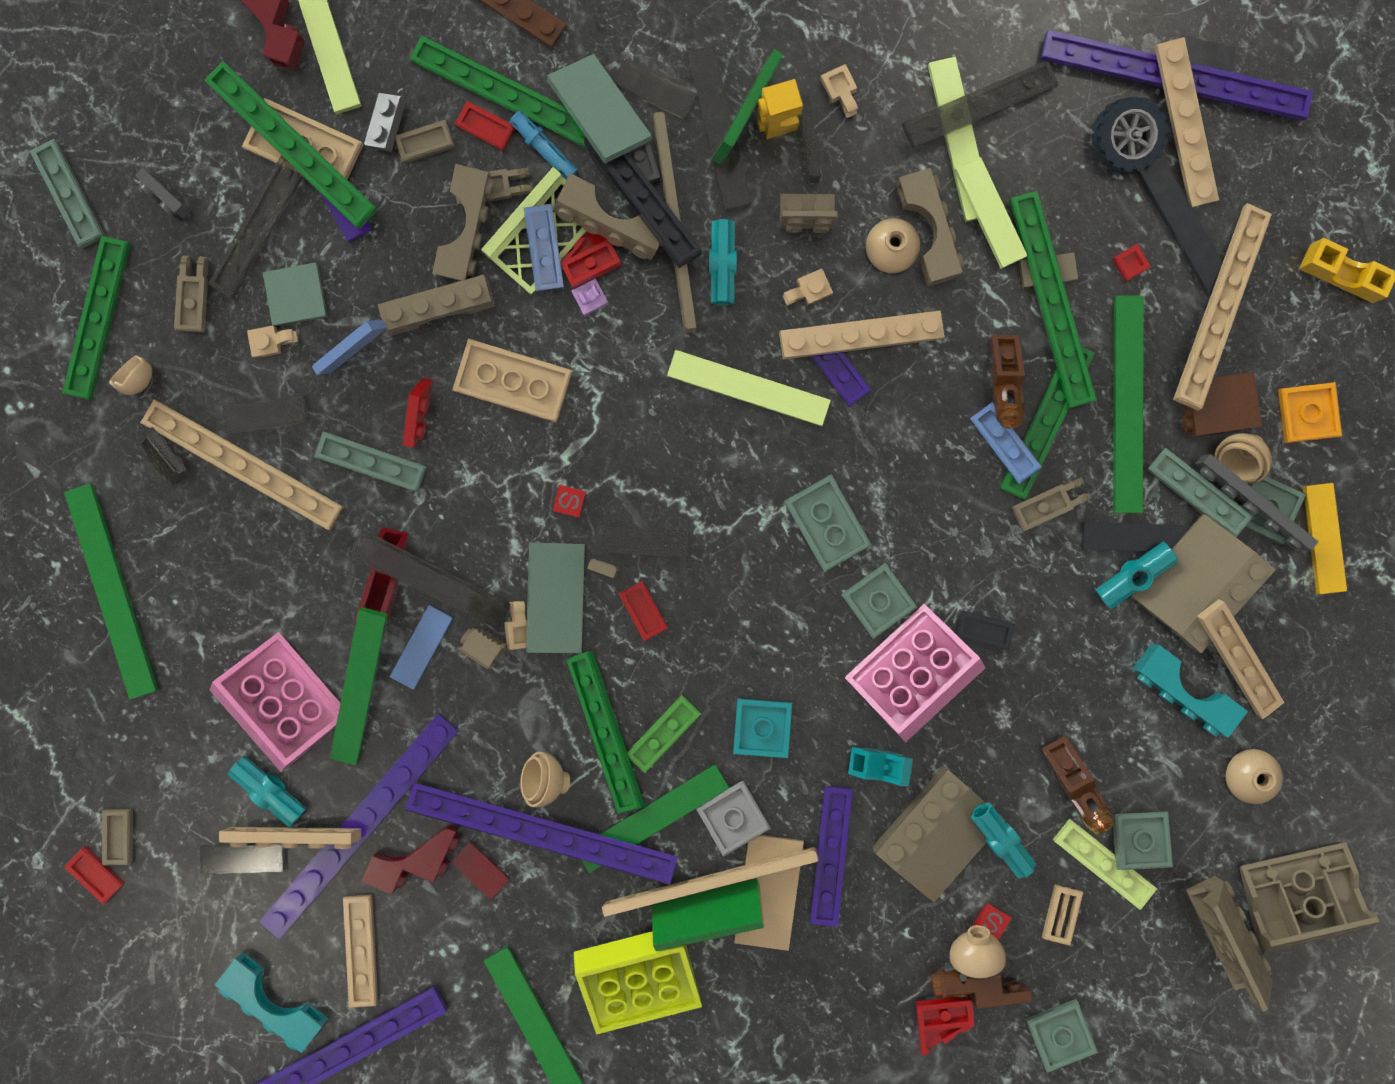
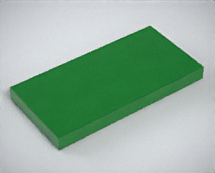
[712,49,783,164]
[652,878,764,951]

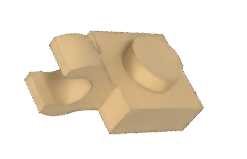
[821,64,858,118]
[782,269,833,306]
[247,325,299,359]
[504,601,527,650]

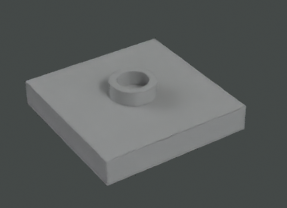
[696,781,771,857]

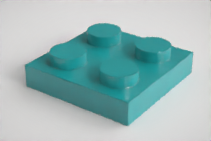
[733,698,792,758]

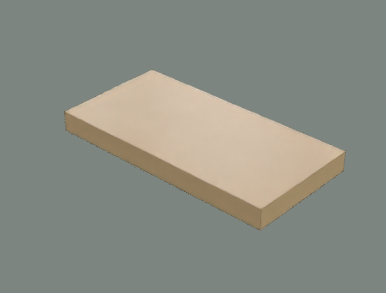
[242,98,364,180]
[452,339,573,423]
[734,834,804,951]

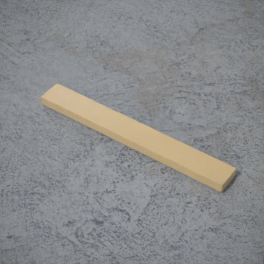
[1173,203,1272,410]
[140,399,344,531]
[602,847,819,917]

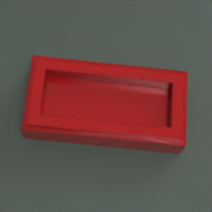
[455,101,516,152]
[618,581,668,641]
[64,846,125,905]

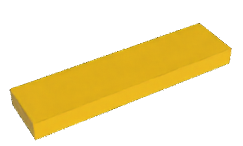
[1303,483,1347,594]

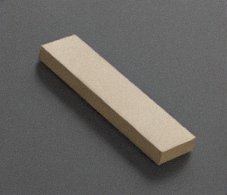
[343,894,378,1008]

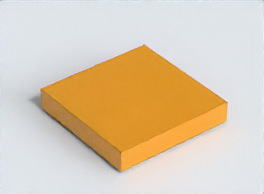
[1278,382,1342,443]

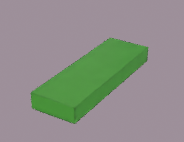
[627,695,701,773]

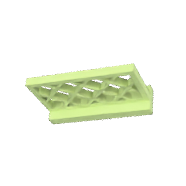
[481,167,586,295]

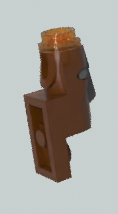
[990,335,1025,429]
[1041,736,1114,835]
[931,965,1032,1009]

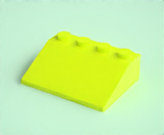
[574,931,702,1034]

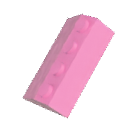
[845,604,985,743]
[210,632,340,773]

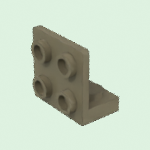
[780,194,838,233]

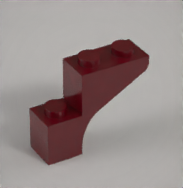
[240,0,305,72]
[354,527,409,628]
[361,825,461,895]

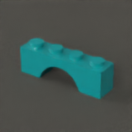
[1132,644,1248,738]
[215,952,328,1053]

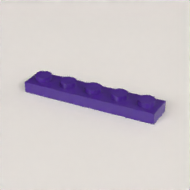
[810,785,853,927]

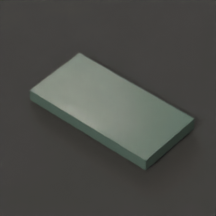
[547,54,652,164]
[526,542,585,653]

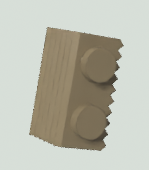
[460,627,507,669]

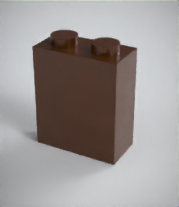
[1180,372,1262,438]

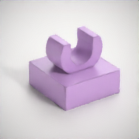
[572,278,608,316]

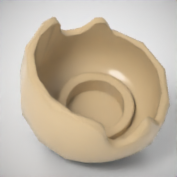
[109,355,152,395]

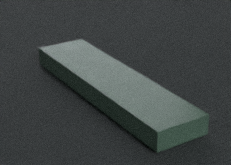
[30,139,106,249]
[314,432,427,492]
[1147,448,1254,537]

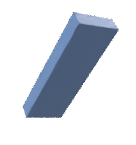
[524,204,564,291]
[312,319,388,375]
[970,402,1042,484]
[390,605,454,690]

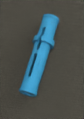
[509,110,579,180]

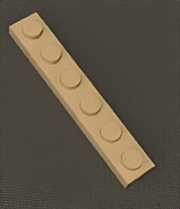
[1154,37,1219,207]
[779,310,945,360]

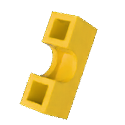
[756,79,803,139]
[1299,238,1395,303]

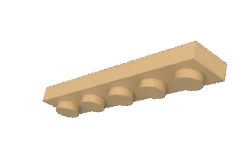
[1197,599,1284,719]
[219,827,361,849]

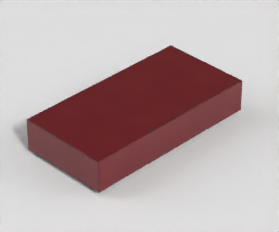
[451,841,510,900]

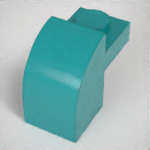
[848,747,913,786]

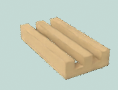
[1042,884,1083,946]

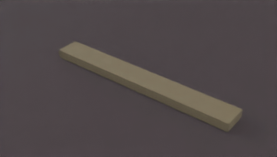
[653,112,696,333]

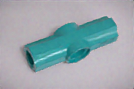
[709,219,737,305]
[1095,541,1179,610]
[227,756,307,828]
[971,802,1036,879]

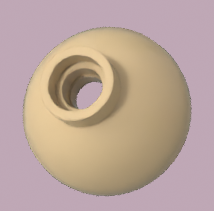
[866,218,920,273]
[1215,433,1272,484]
[1226,749,1283,804]
[520,752,570,807]
[950,925,1006,978]

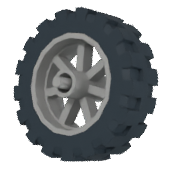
[1092,96,1169,172]

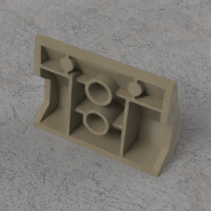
[1131,514,1275,653]
[872,766,1006,902]
[1239,842,1379,954]
[1186,876,1273,1012]

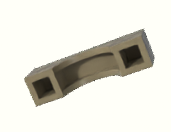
[432,164,494,281]
[896,168,964,287]
[553,173,660,260]
[378,275,496,336]

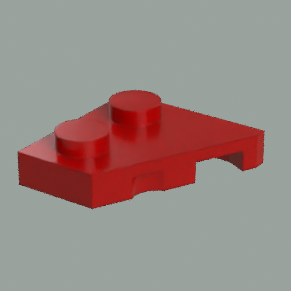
[560,232,622,289]
[403,378,433,448]
[916,996,974,1056]

